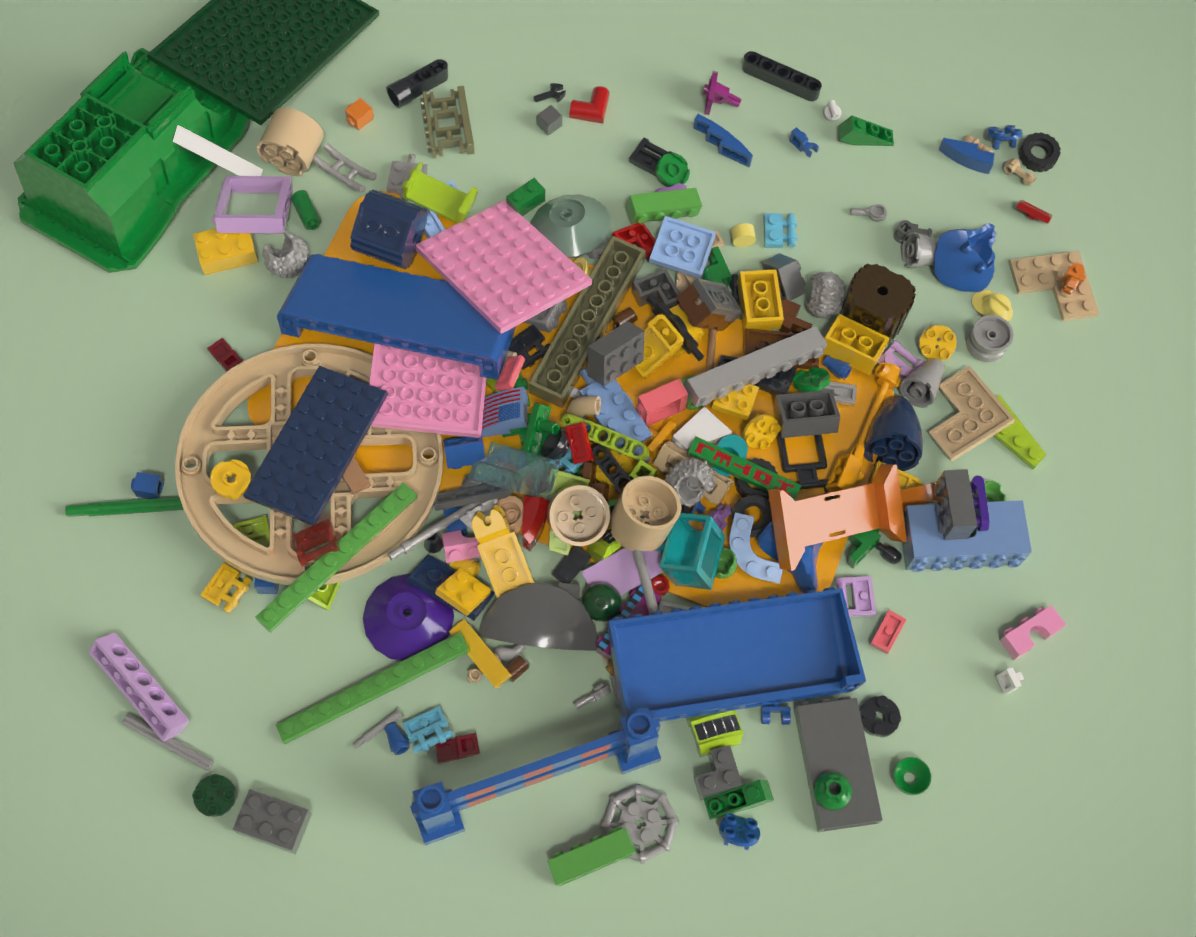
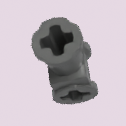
[894,220,932,243]

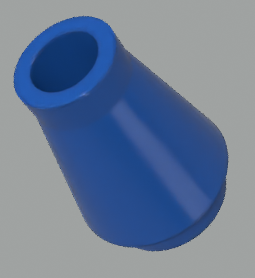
[823,355,852,380]
[384,723,410,755]

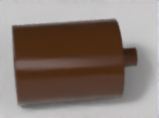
[612,307,638,328]
[505,655,530,683]

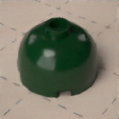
[582,582,622,622]

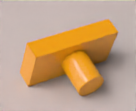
[648,420,677,461]

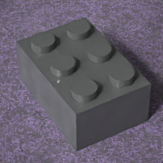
[588,321,645,386]
[774,390,840,438]
[933,469,977,540]
[232,789,312,854]

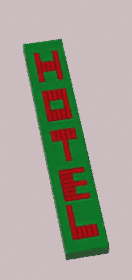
[687,436,801,501]

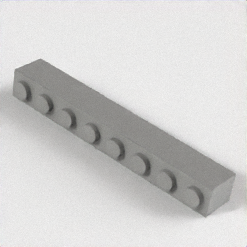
[685,326,827,407]

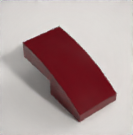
[207,338,243,372]
[435,733,480,764]

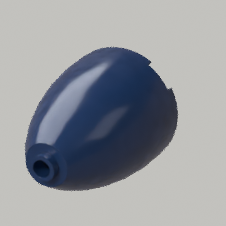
[864,395,923,471]

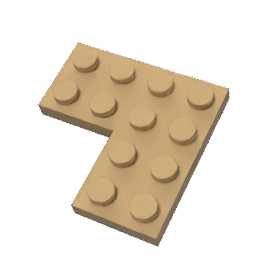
[1008,251,1099,321]
[929,366,1015,462]

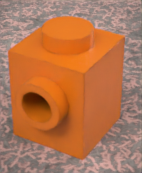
[345,98,374,130]

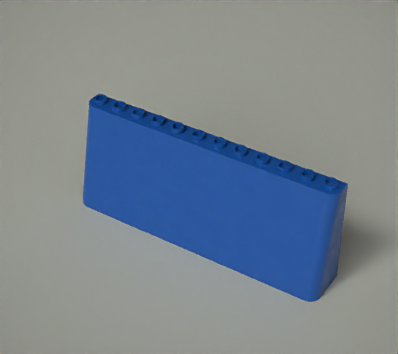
[277,254,516,380]
[607,587,866,722]

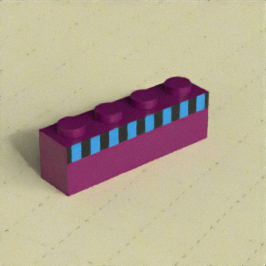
[596,585,662,660]

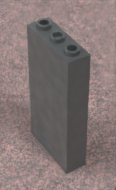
[794,696,883,832]

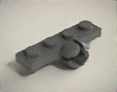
[433,473,512,511]

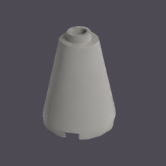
[902,232,938,268]
[900,358,945,408]

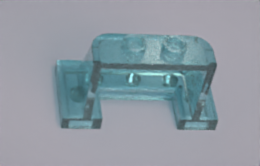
[469,442,560,499]

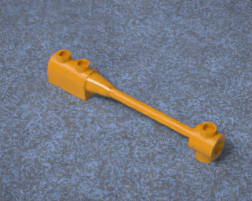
[825,362,902,497]

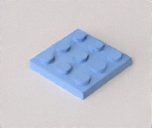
[649,216,716,279]

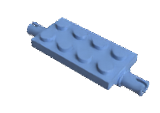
[579,367,652,463]

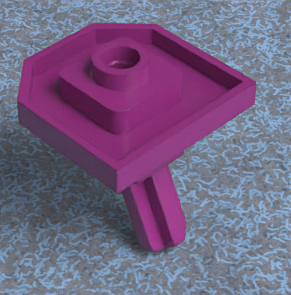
[703,71,741,115]

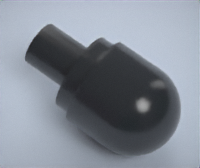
[876,542,902,564]

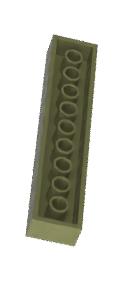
[529,236,646,409]

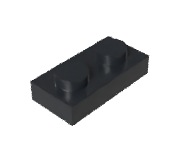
[551,546,592,584]

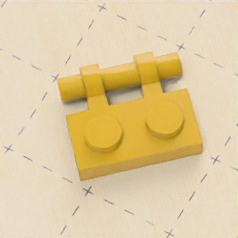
[200,563,252,614]

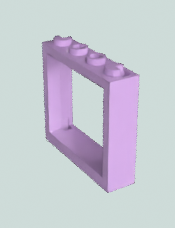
[212,176,293,234]

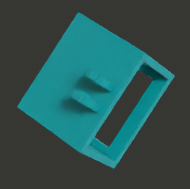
[655,513,725,590]

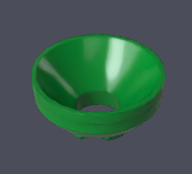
[893,757,931,796]
[813,772,852,811]

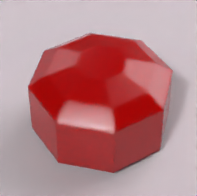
[651,576,670,596]

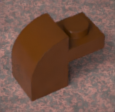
[778,298,813,334]
[580,462,610,503]

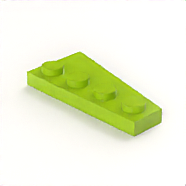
[993,394,1047,469]
[549,469,590,555]

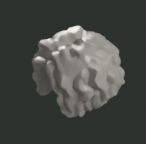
[262,232,310,278]
[805,271,845,319]
[665,457,715,507]

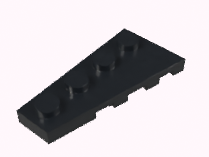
[717,355,797,395]

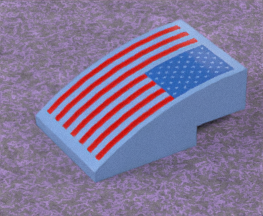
[481,387,528,437]

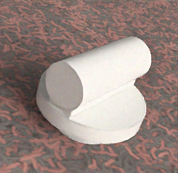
[824,100,842,120]

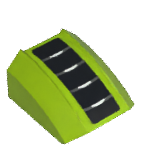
[587,526,622,563]
[686,710,744,758]

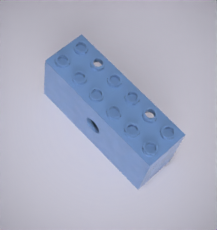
[902,500,1032,572]

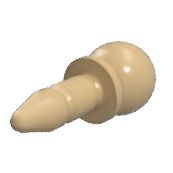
[963,135,992,152]

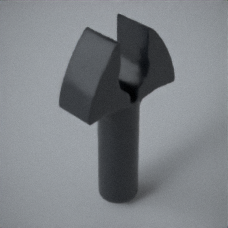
[533,83,566,103]

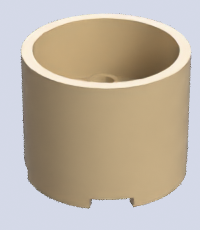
[256,107,324,176]
[610,476,681,552]
[546,485,610,546]

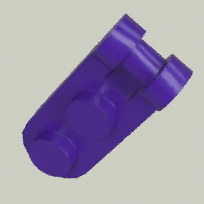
[970,475,990,531]

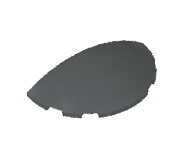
[478,583,598,651]

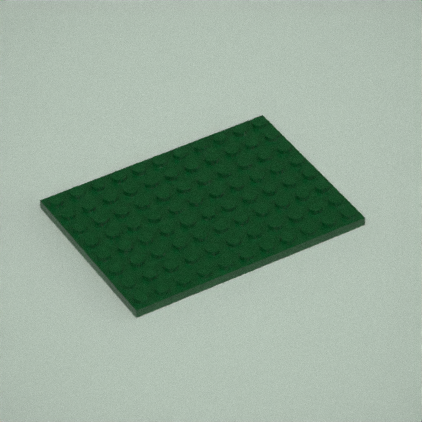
[147,0,379,125]

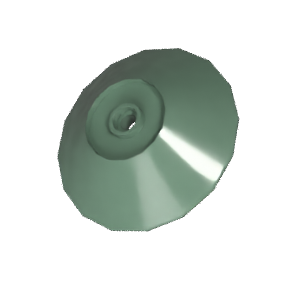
[530,194,610,258]

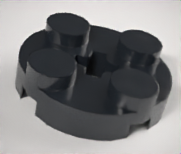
[860,695,901,737]

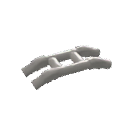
[312,143,376,192]

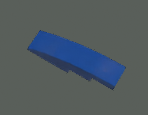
[693,114,753,167]

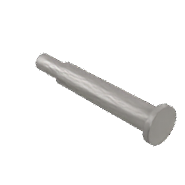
[353,708,403,749]

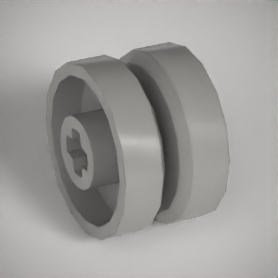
[966,315,1014,362]

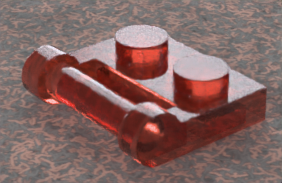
[292,518,340,566]

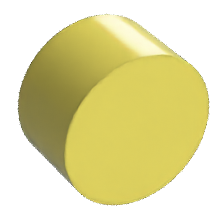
[731,223,756,247]

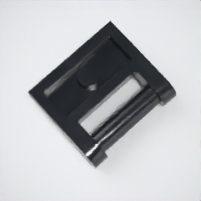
[629,137,674,176]

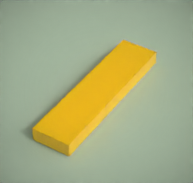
[449,619,512,689]

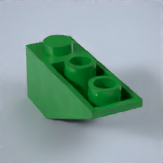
[839,115,894,146]
[704,780,774,820]

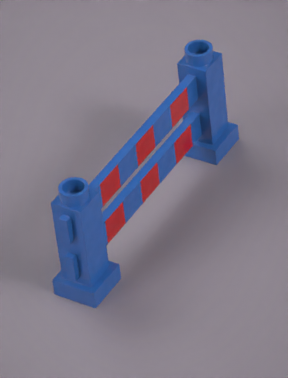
[410,708,661,846]

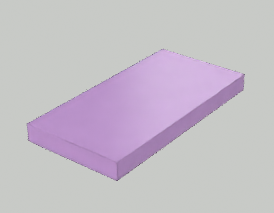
[582,548,663,595]

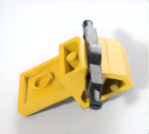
[635,295,705,379]

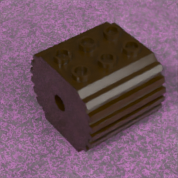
[840,263,916,343]

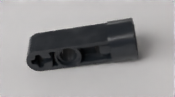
[386,59,448,108]

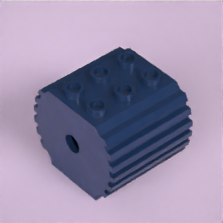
[350,189,428,269]

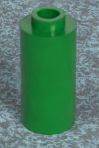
[291,190,321,230]

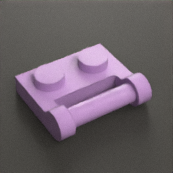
[876,340,925,380]
[835,576,876,618]

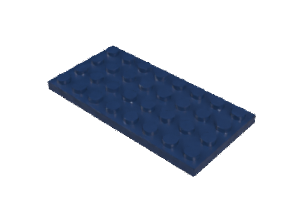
[243,366,388,526]

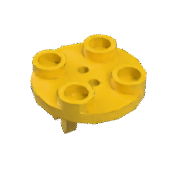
[919,325,957,361]
[743,413,781,449]

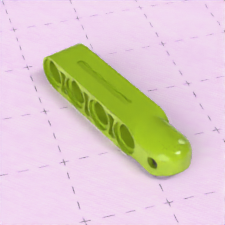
[560,413,649,461]

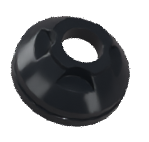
[540,428,569,461]

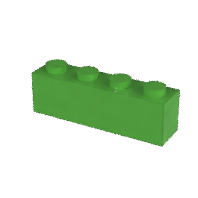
[626,188,702,223]
[547,826,637,887]

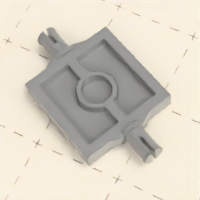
[387,154,428,200]

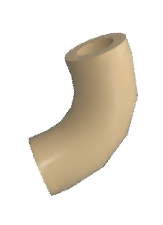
[567,396,601,420]

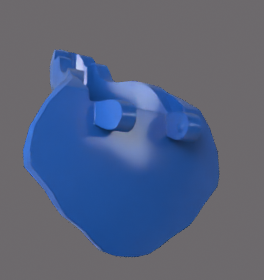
[934,223,997,292]
[758,521,824,594]

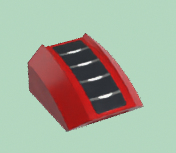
[522,496,548,551]

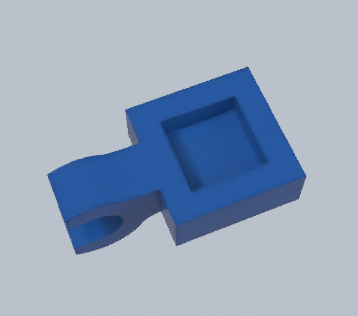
[789,127,819,157]

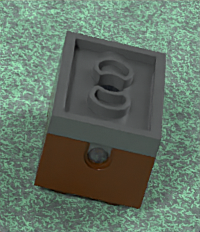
[676,278,744,331]

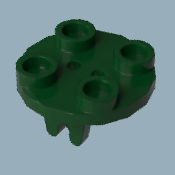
[192,774,236,818]

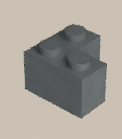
[761,253,806,301]
[632,268,680,309]
[694,745,742,801]

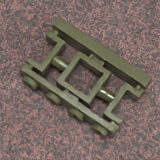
[420,86,475,159]

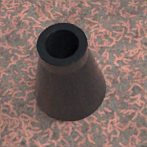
[424,533,443,553]

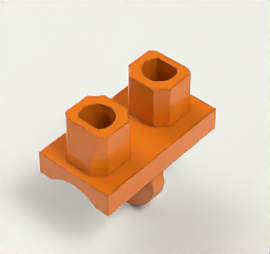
[1060,263,1086,295]

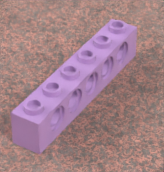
[89,632,189,742]

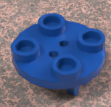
[987,125,1023,150]
[719,813,761,850]

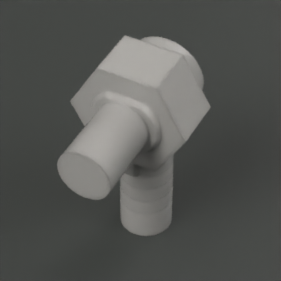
[587,236,609,259]

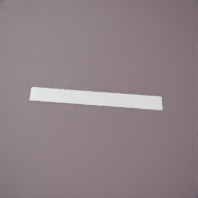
[173,125,263,176]

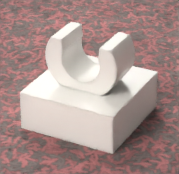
[996,667,1024,695]

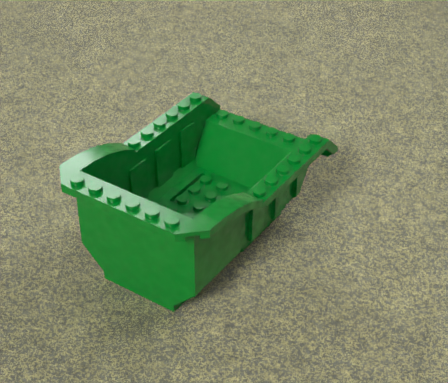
[13,48,251,273]

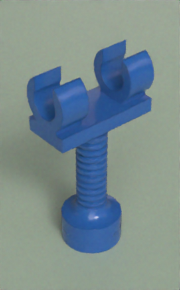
[761,703,791,725]

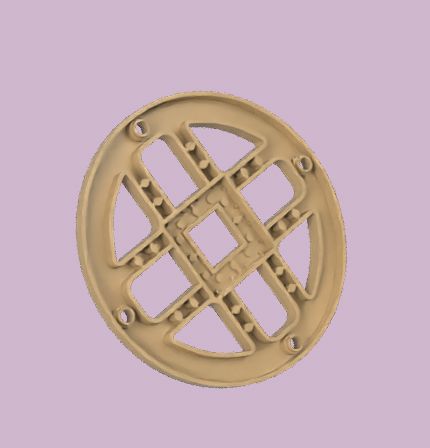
[175,344,443,585]

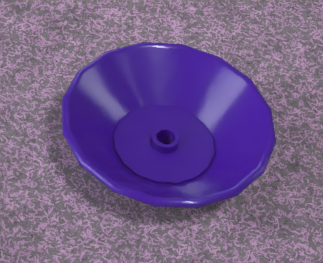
[363,574,454,661]

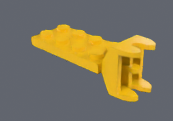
[472,505,535,599]

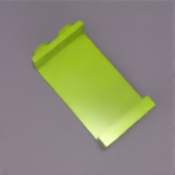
[402,162,479,224]

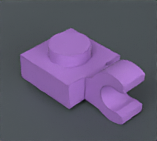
[701,504,733,531]

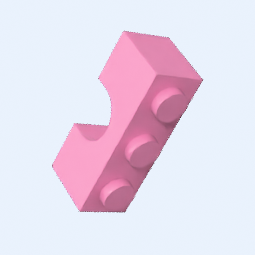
[441,530,481,563]
[1000,605,1066,660]

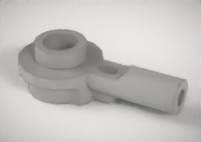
[851,204,887,222]
[573,683,611,710]

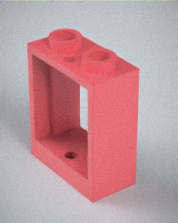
[636,378,688,427]

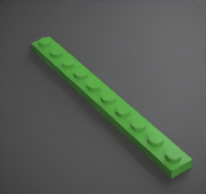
[255,482,418,633]
[276,632,470,744]

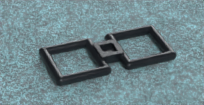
[776,432,834,501]

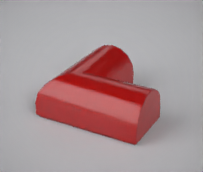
[569,86,610,124]
[611,223,656,259]

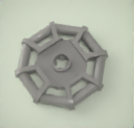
[601,784,679,864]

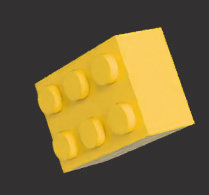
[193,228,259,275]
[737,269,784,331]
[824,314,890,376]

